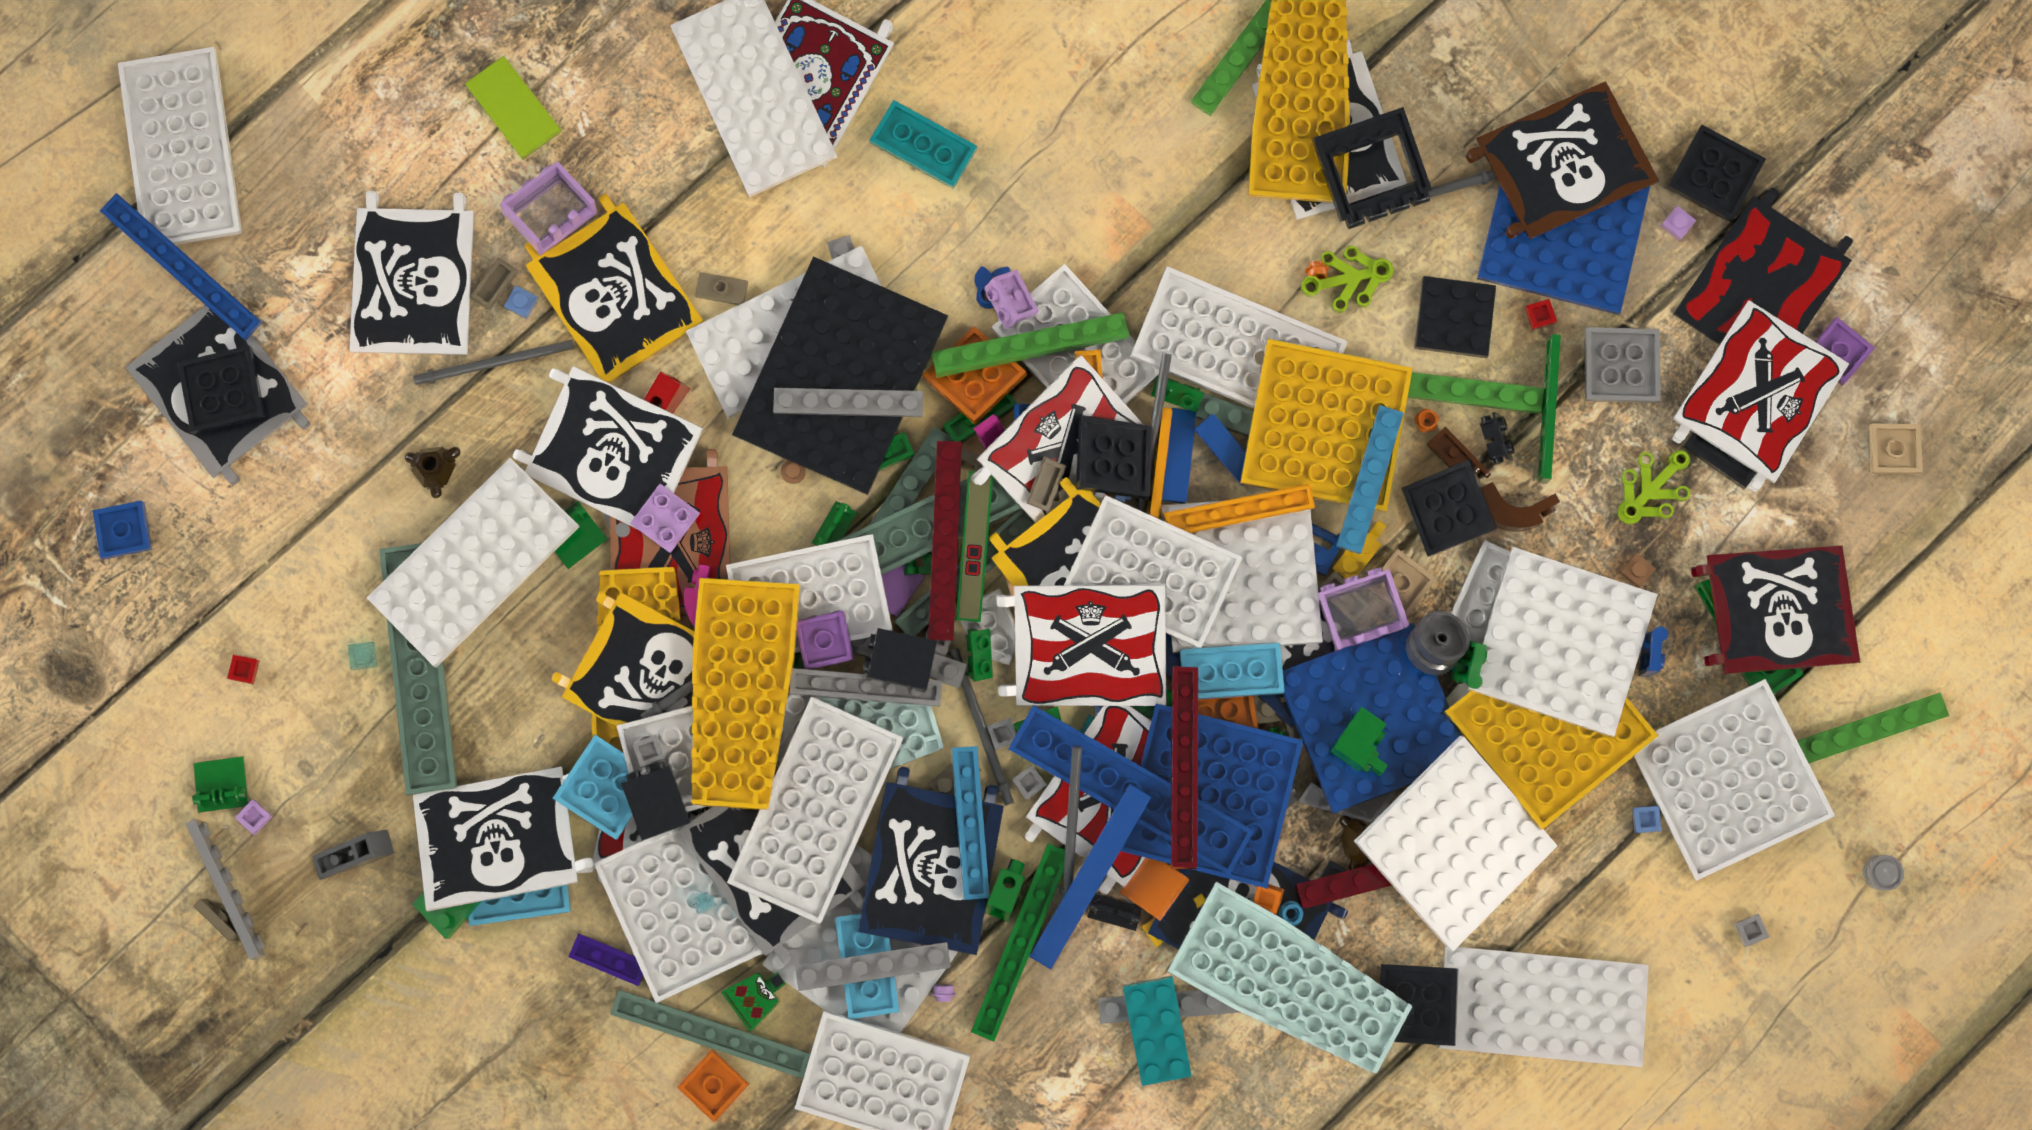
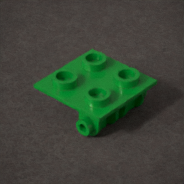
[554,501,608,569]
[192,756,248,813]

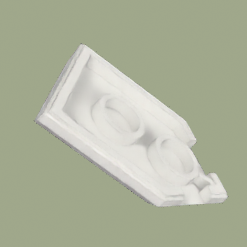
[955,588,1015,665]

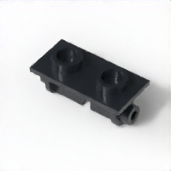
[1480,412,1515,465]
[1087,893,1142,931]

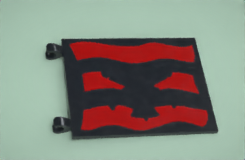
[1673,187,1853,345]

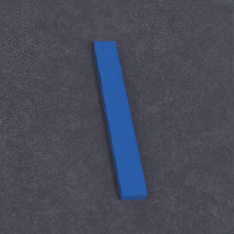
[100,193,263,340]
[1029,783,1152,969]

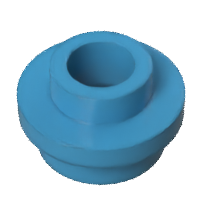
[1278,901,1303,926]

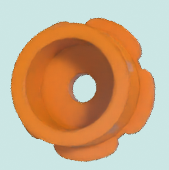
[1305,261,1329,280]
[1415,409,1439,432]

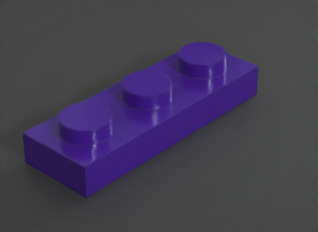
[568,933,644,986]

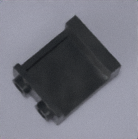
[862,628,937,693]
[621,761,692,841]

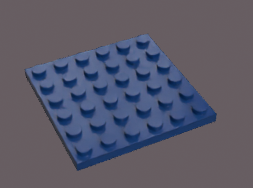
[1477,184,1650,315]
[1283,622,1462,814]
[1120,704,1303,888]

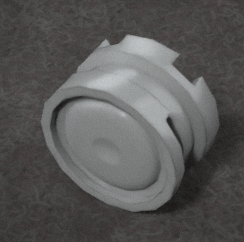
[1863,855,1904,890]

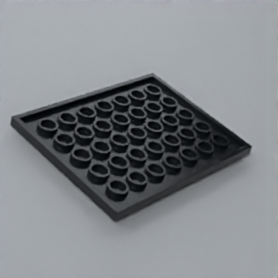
[732,256,948,495]

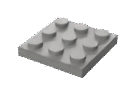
[1584,327,1660,403]

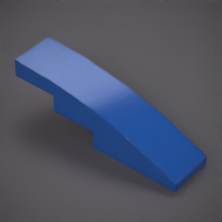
[1162,408,1196,504]

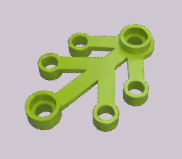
[1301,245,1394,313]
[1617,450,1691,524]

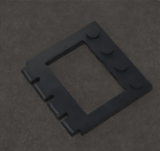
[1311,107,1432,229]

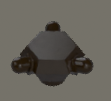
[405,447,461,498]
[1339,816,1369,870]

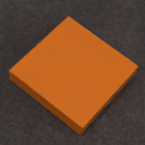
[1119,858,1189,921]
[677,1049,750,1122]

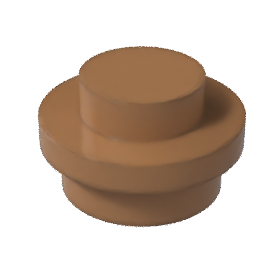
[781,461,806,484]

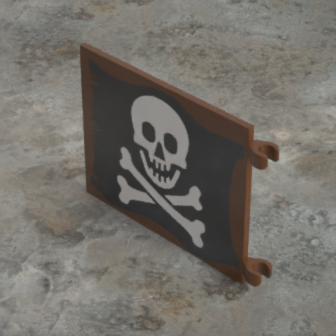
[1466,81,1659,240]

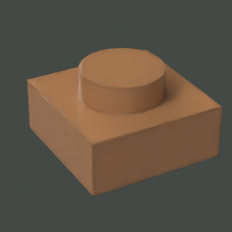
[1619,553,1656,588]

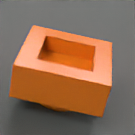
[1253,884,1284,915]

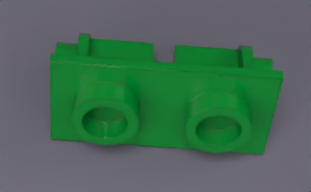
[1151,376,1204,413]
[812,501,857,546]
[965,628,993,682]

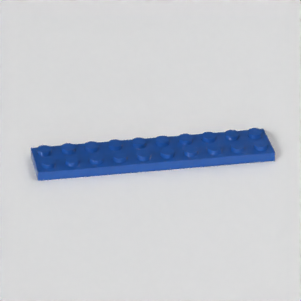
[1008,705,1254,875]

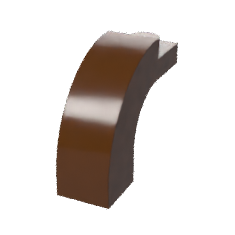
[1482,482,1560,532]

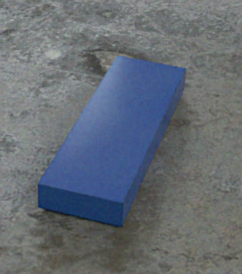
[1193,413,1246,486]

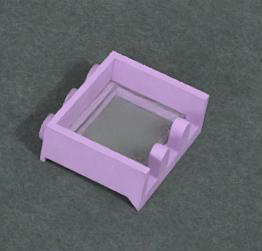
[500,161,597,256]
[1317,567,1409,651]

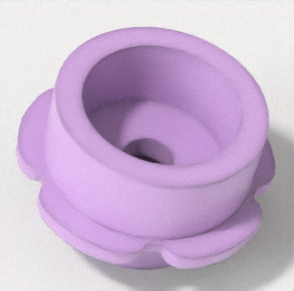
[931,985,956,1002]

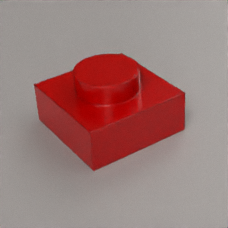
[1525,299,1557,331]
[227,654,260,685]

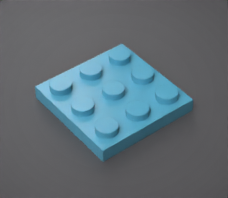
[553,735,633,840]

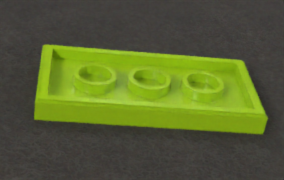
[465,56,562,160]

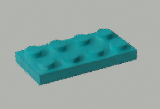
[869,100,978,189]
[1122,976,1192,1086]

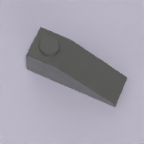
[312,829,395,880]

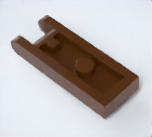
[1426,426,1491,478]

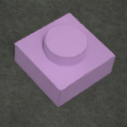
[1661,205,1696,241]
[235,799,273,835]

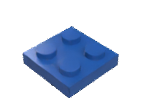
[92,500,152,560]

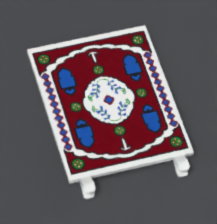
[775,0,894,168]

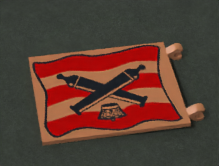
[610,449,730,616]

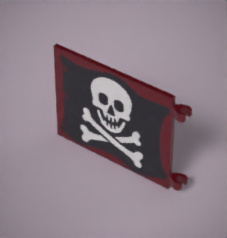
[1691,545,1861,674]

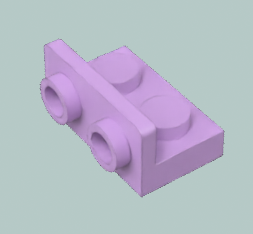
[985,269,1039,330]

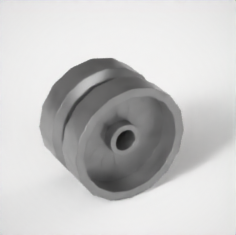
[1406,611,1470,676]

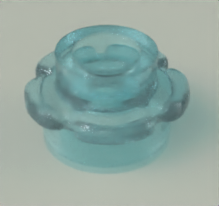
[692,892,716,914]

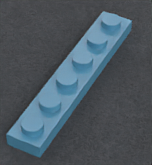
[1336,405,1404,554]
[951,746,990,900]

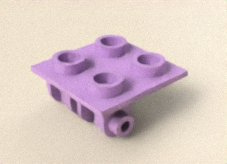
[630,484,700,553]

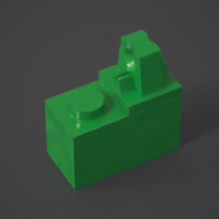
[1330,707,1388,776]

